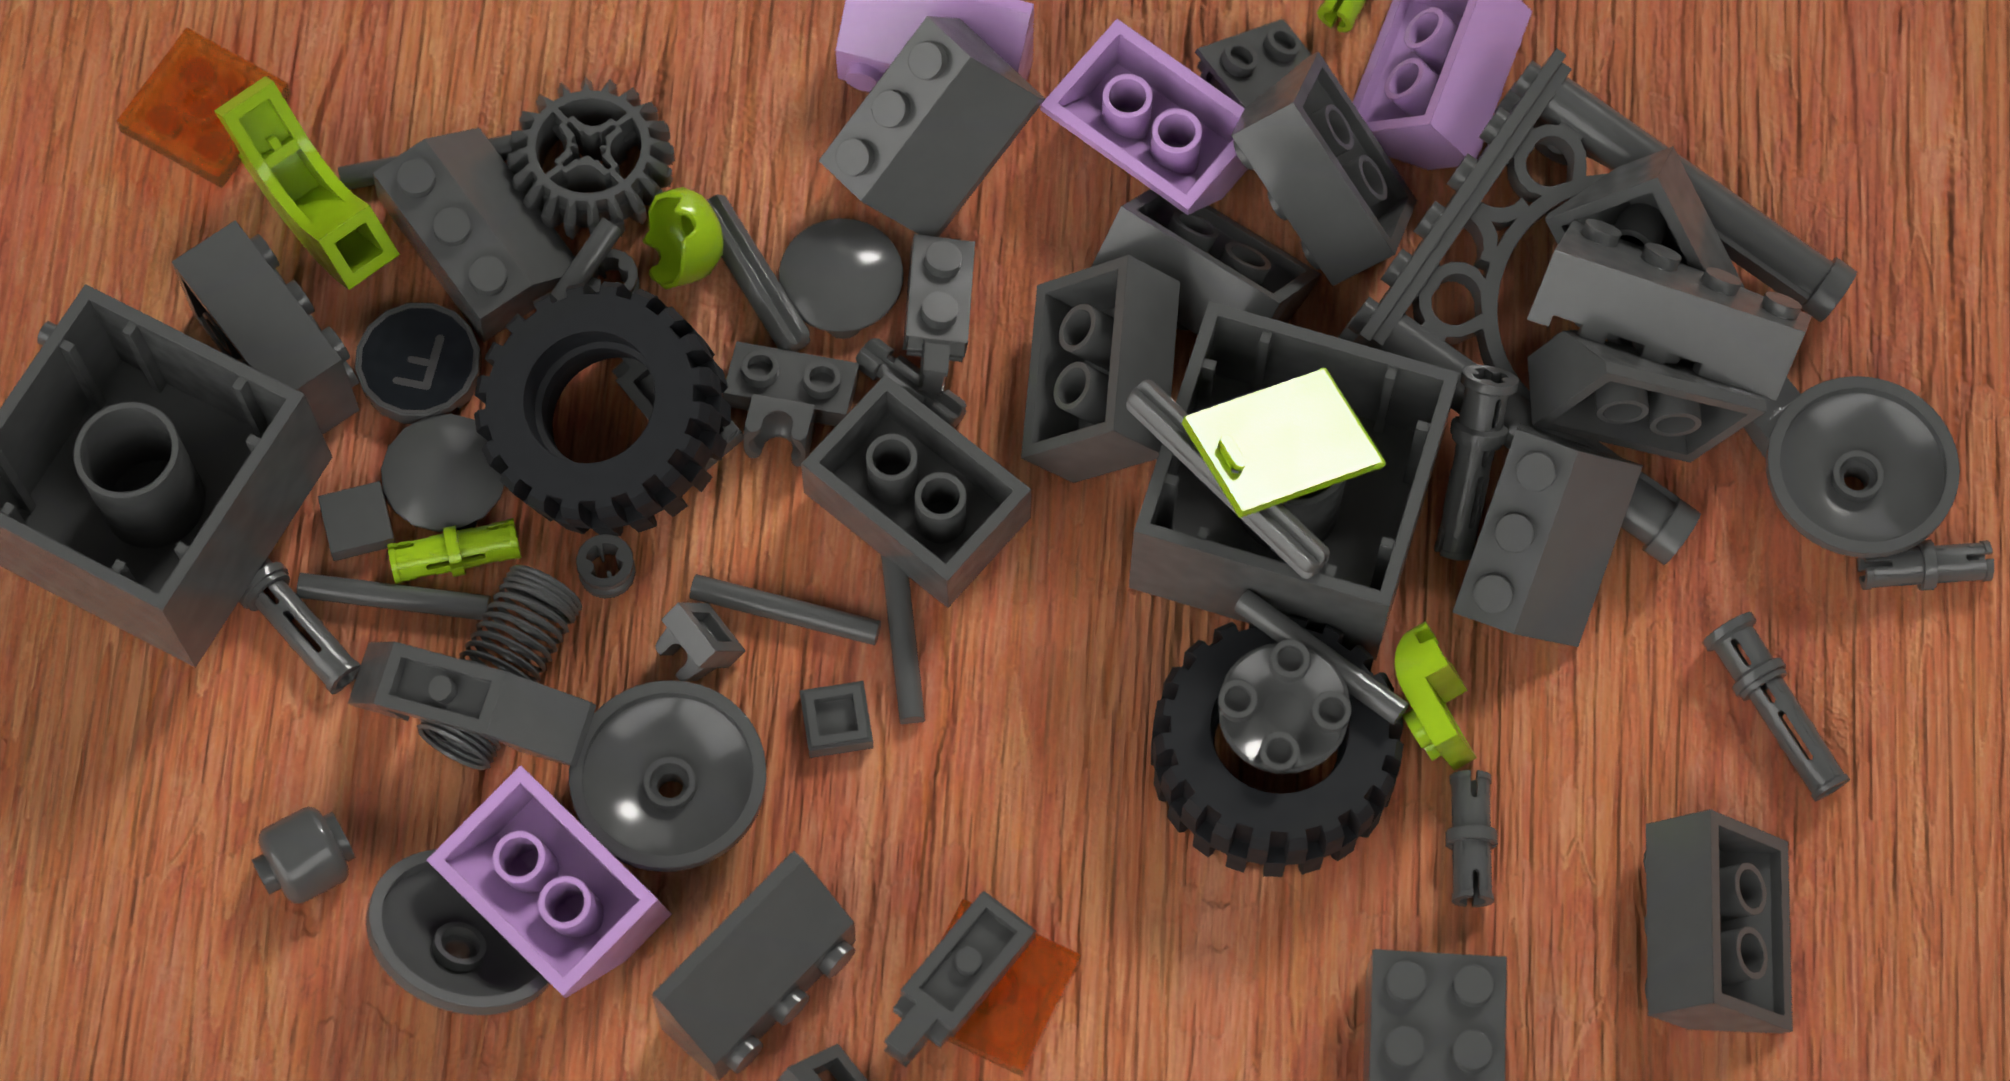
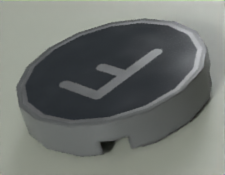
[355,303,482,424]

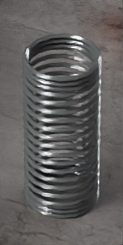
[417,565,582,770]

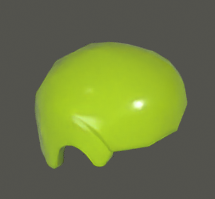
[643,187,723,289]

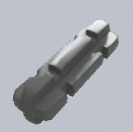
[856,338,967,428]

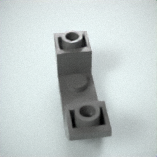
[348,641,597,767]

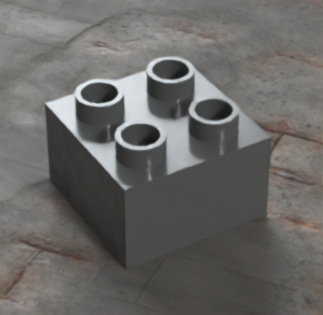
[0,284,333,668]
[1129,301,1460,661]

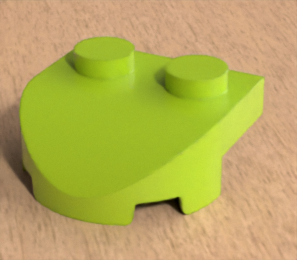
[1395,621,1477,771]

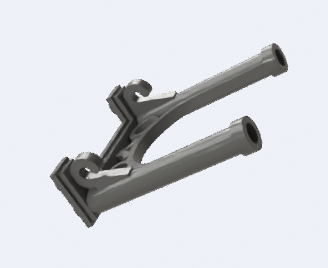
[1338,48,1857,565]

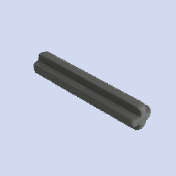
[707,194,810,352]

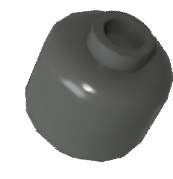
[251,807,356,904]

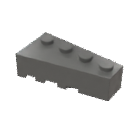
[1527,219,1812,401]

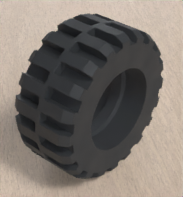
[474,281,731,536]
[1151,615,1404,877]

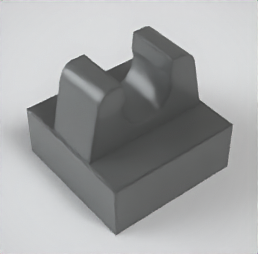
[655,602,746,681]

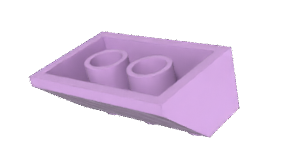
[836,0,1034,92]
[1353,0,1532,170]
[1040,19,1248,215]
[427,765,672,998]

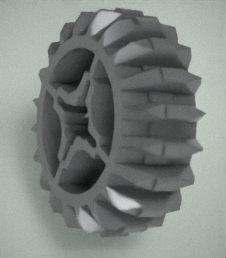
[507,77,675,240]

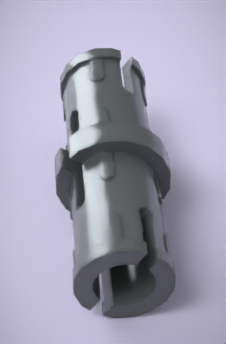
[1857,540,1994,591]
[1446,770,1498,907]

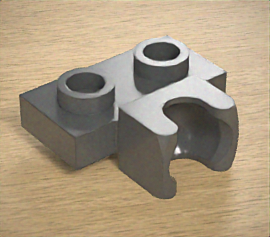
[723,341,859,467]

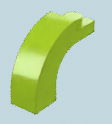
[214,76,400,290]

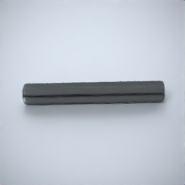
[1126,379,1330,579]

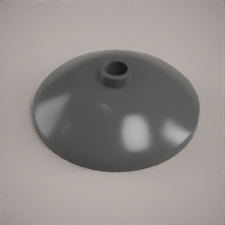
[1766,376,1960,558]
[569,680,767,872]
[366,849,550,1015]

